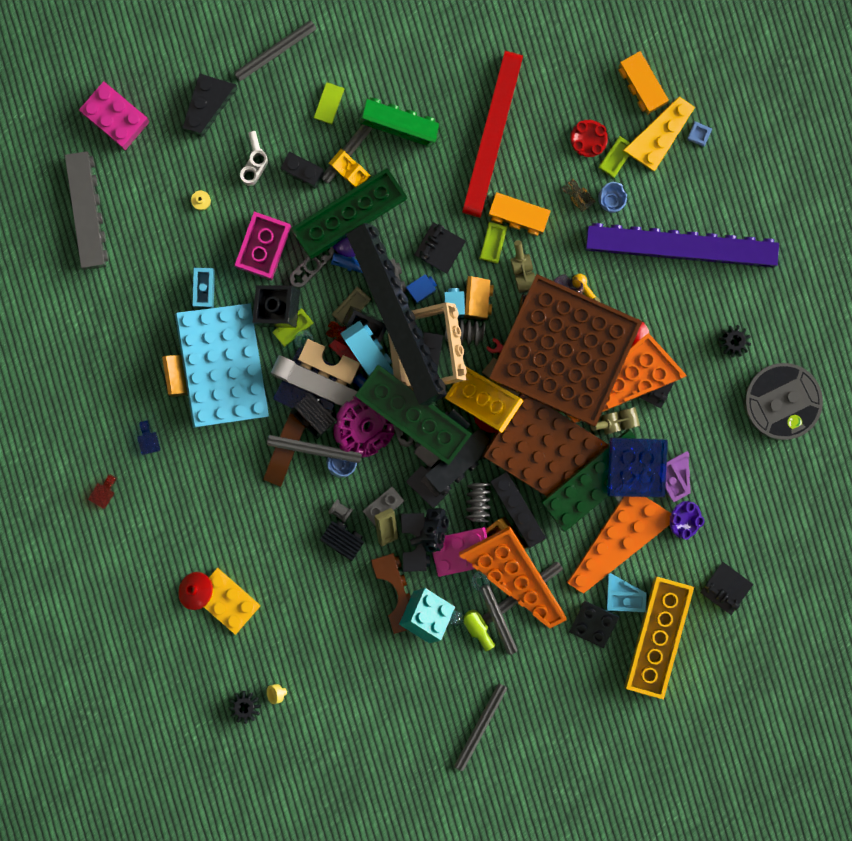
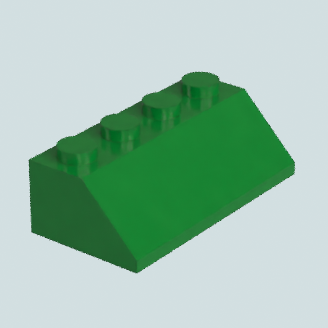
[358,97,439,147]

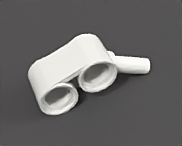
[240,131,268,186]

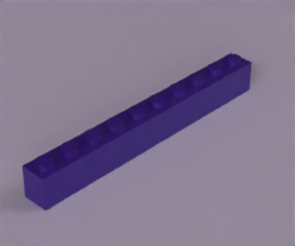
[585,223,779,268]

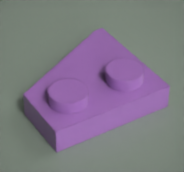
[655,451,691,502]

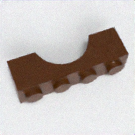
[371,553,411,634]

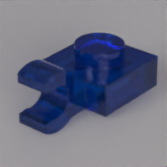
[137,420,161,455]

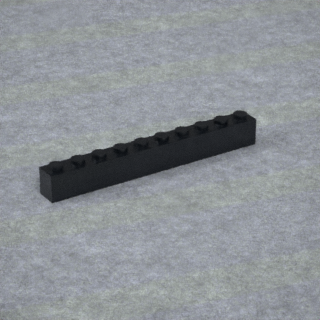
[346,223,447,406]

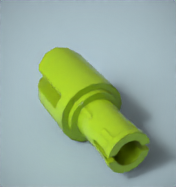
[464,609,495,652]

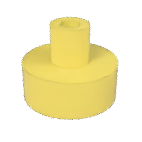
[191,191,211,210]
[267,684,287,704]

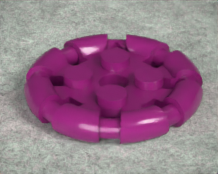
[334,396,395,458]

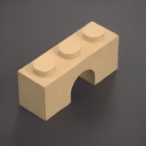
[298,339,361,386]

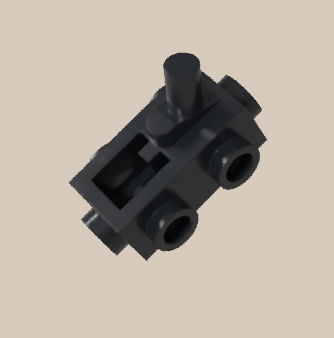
[410,508,449,552]

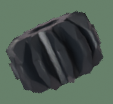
[718,325,751,358]
[228,691,261,724]

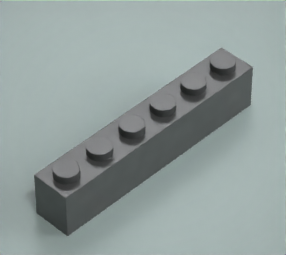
[65,151,109,270]

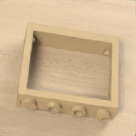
[388,302,467,390]

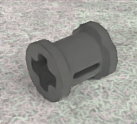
[328,499,353,524]

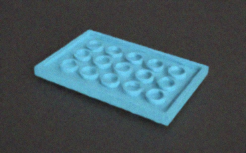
[175,303,269,428]

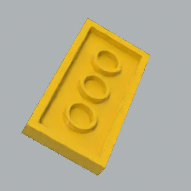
[445,367,523,433]

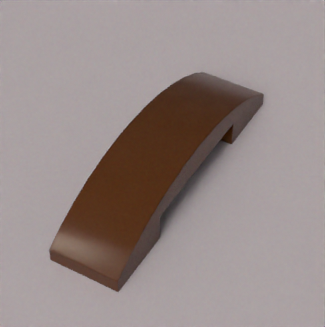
[263,412,305,487]

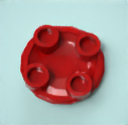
[570,120,608,157]

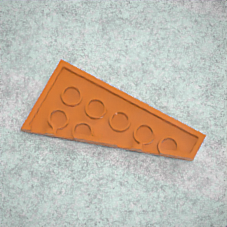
[567,486,671,594]
[459,526,566,628]

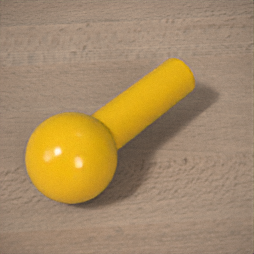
[572,274,596,298]

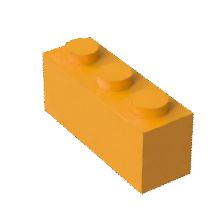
[618,51,669,115]
[488,192,550,236]

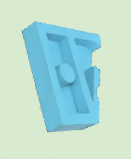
[607,573,646,612]

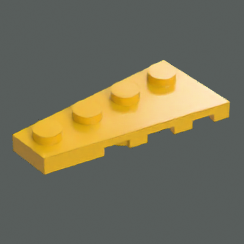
[622,97,695,171]

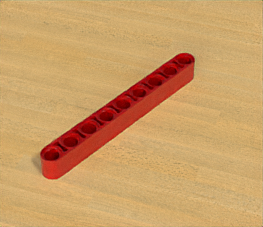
[462,51,523,218]

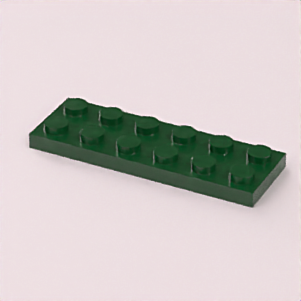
[290,168,408,260]
[355,364,472,465]
[541,429,652,532]

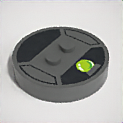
[744,363,823,440]

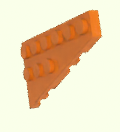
[566,333,687,424]

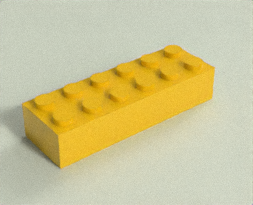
[624,576,694,700]

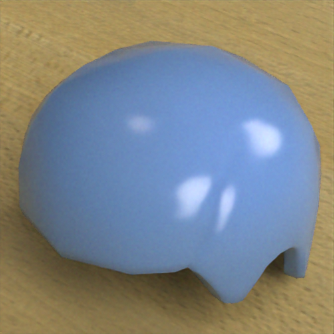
[598,181,627,213]
[326,457,357,478]

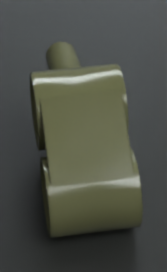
[510,240,535,293]
[590,407,640,435]

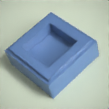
[687,121,712,147]

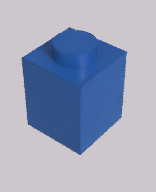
[406,274,437,304]

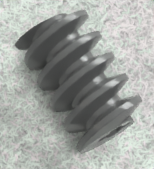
[445,319,486,346]
[465,483,491,522]

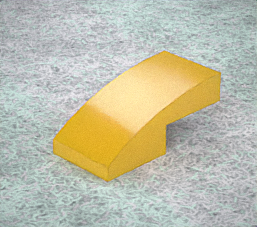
[329,149,371,188]

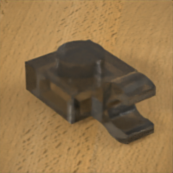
[562,179,596,212]

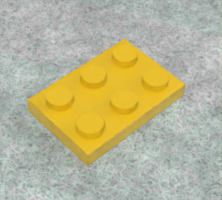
[204,568,261,635]

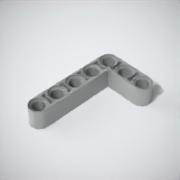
[271,355,360,411]

